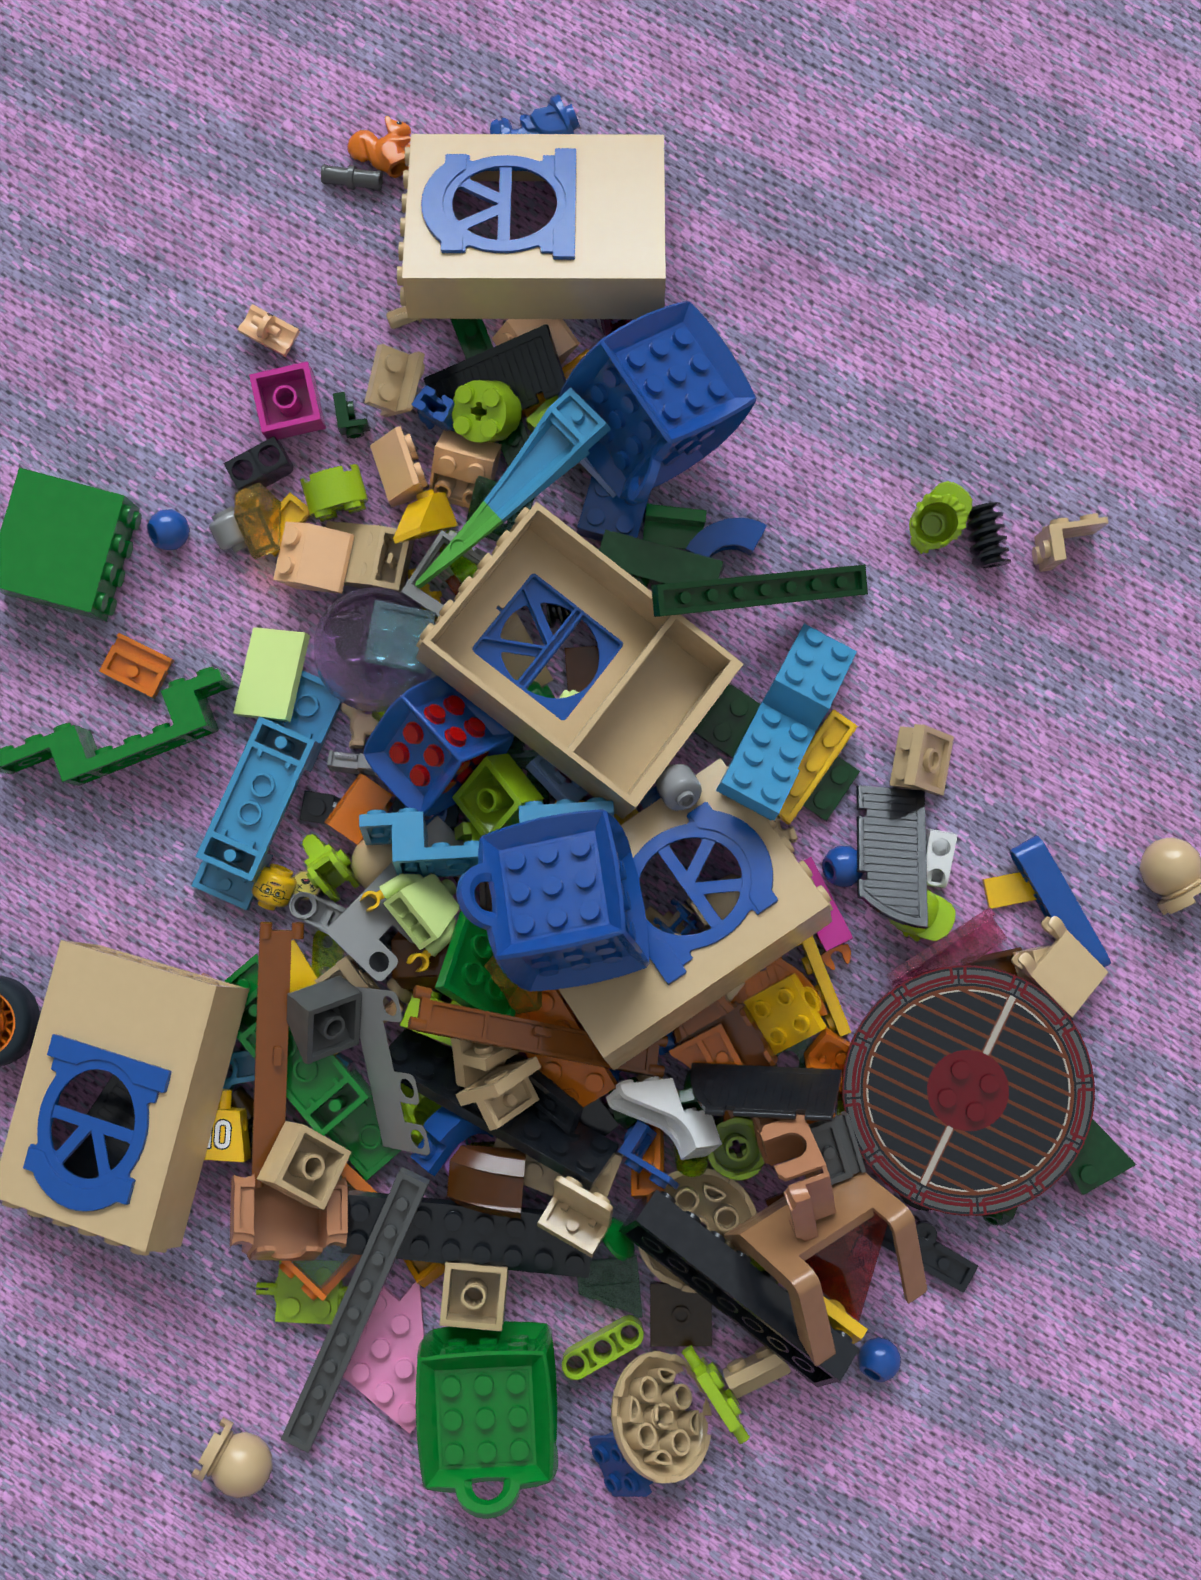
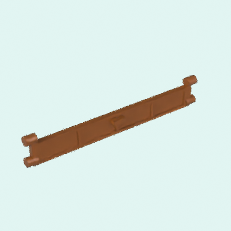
[251,922,304,1188]
[408,985,668,1078]

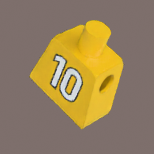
[204,1089,251,1162]

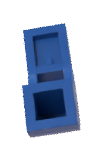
[685,518,767,558]
[410,1107,494,1176]

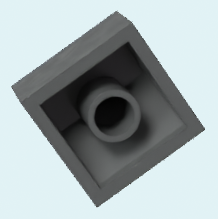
[287,975,362,1064]

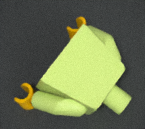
[360,873,459,972]

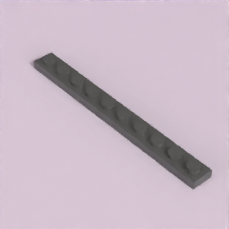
[281,1167,431,1453]

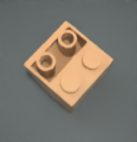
[370,426,428,507]
[429,430,502,510]

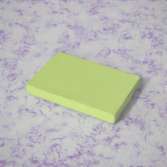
[233,627,310,722]

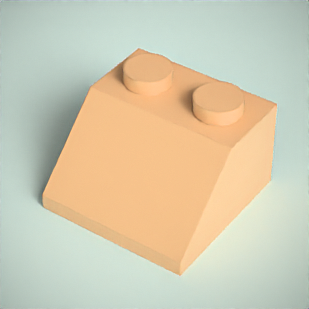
[492,319,580,364]
[273,521,354,594]

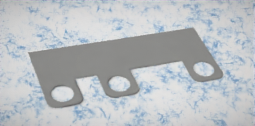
[325,816,463,981]
[356,987,430,1156]

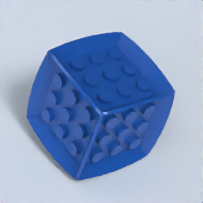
[557,301,756,503]
[456,809,649,992]

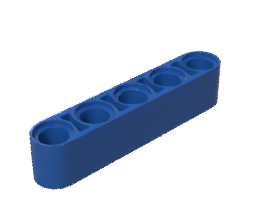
[1009,835,1111,968]

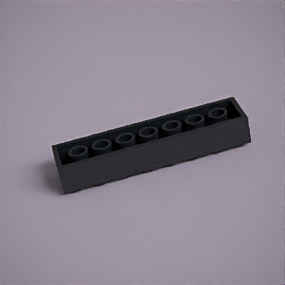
[619,1190,859,1387]

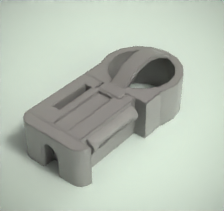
[327,750,378,777]

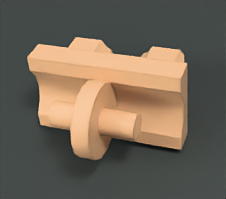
[237,304,300,357]

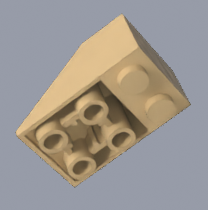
[326,521,415,597]

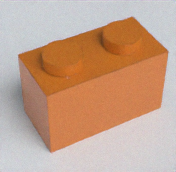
[324,773,393,845]

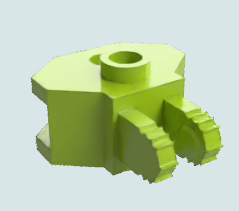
[302,834,360,903]

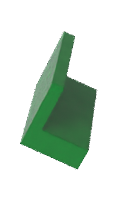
[643,504,707,549]

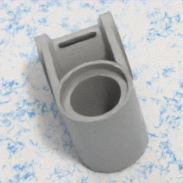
[289,892,347,934]

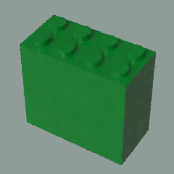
[0,467,142,622]

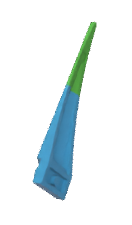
[415,387,611,589]

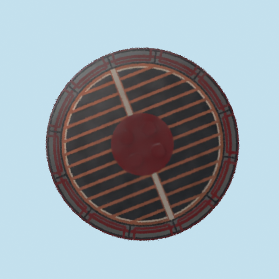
[842,965,1095,1216]

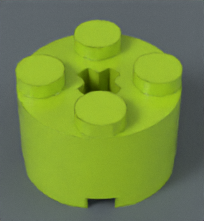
[452,380,522,443]
[300,464,368,522]
[707,1116,765,1181]

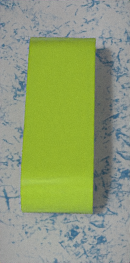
[562,1315,644,1380]

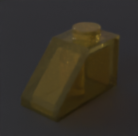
[234,482,281,559]

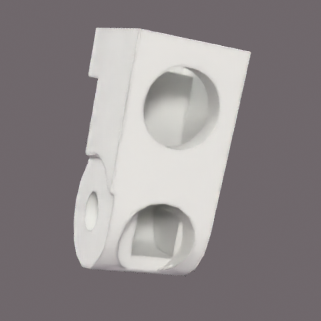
[926,828,958,888]

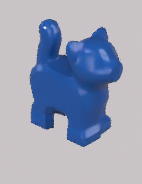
[412,385,455,432]

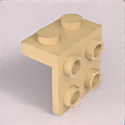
[1032,513,1109,572]
[537,1176,613,1258]

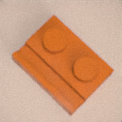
[99,633,175,699]

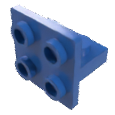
[589,1431,653,1497]

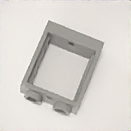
[401,530,487,618]

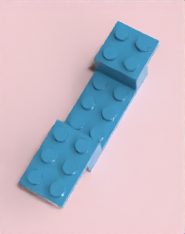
[716,623,857,821]
[191,670,347,910]
[359,797,614,877]

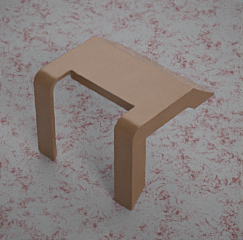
[723,1172,928,1366]

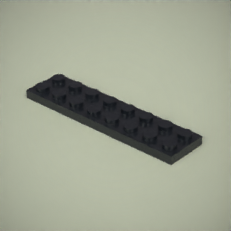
[389,1028,619,1191]
[342,1190,591,1278]

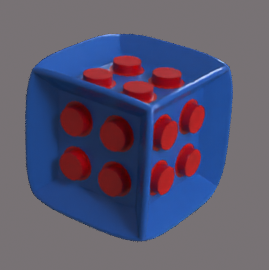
[363,676,515,817]

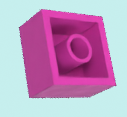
[249,361,326,440]

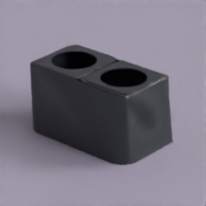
[223,436,293,497]

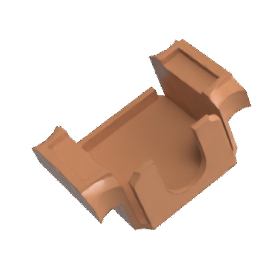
[752,1113,836,1241]
[230,1173,348,1261]

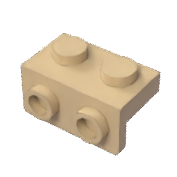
[722,1346,791,1398]

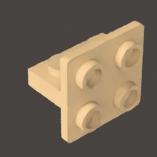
[364,344,425,417]

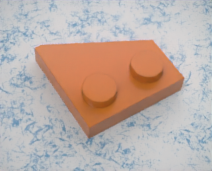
[669,1023,744,1069]

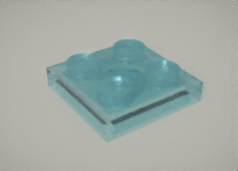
[363,600,436,674]

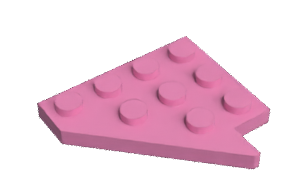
[316,1281,425,1434]

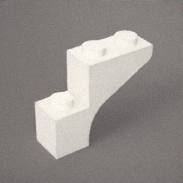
[606,1076,722,1160]

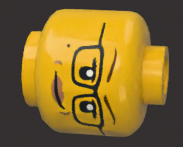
[252,863,297,911]

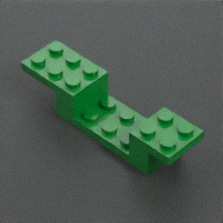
[0,667,234,786]
[224,953,402,1181]

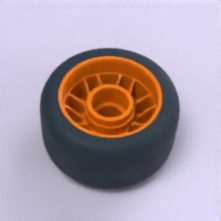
[0,976,40,1067]

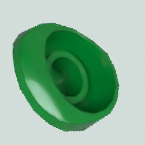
[602,1217,635,1262]

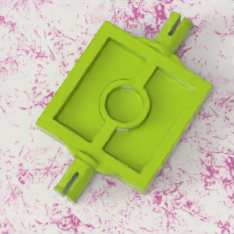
[256,1259,348,1324]
[681,1345,750,1444]

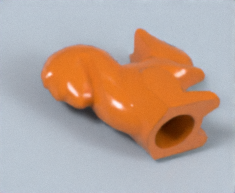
[347,116,411,178]

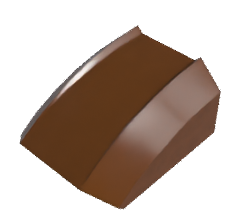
[391,931,450,989]
[447,1145,526,1219]

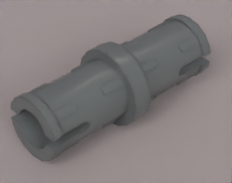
[321,164,383,191]

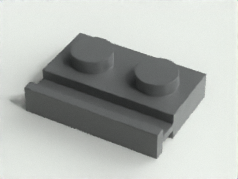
[808,1111,866,1185]

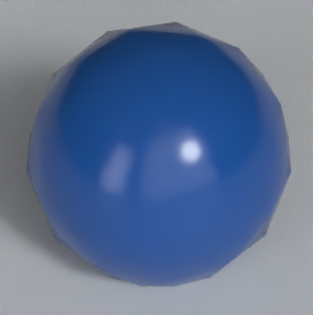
[147,509,190,550]
[822,846,864,887]
[857,1337,901,1382]

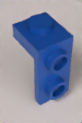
[618,1120,680,1190]

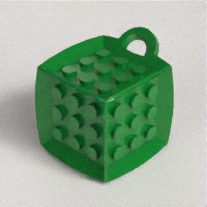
[416,1321,558,1519]

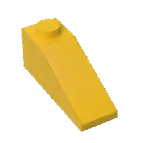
[393,489,458,544]

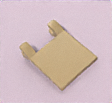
[1011,916,1108,1018]

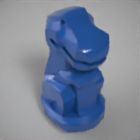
[490,94,580,134]

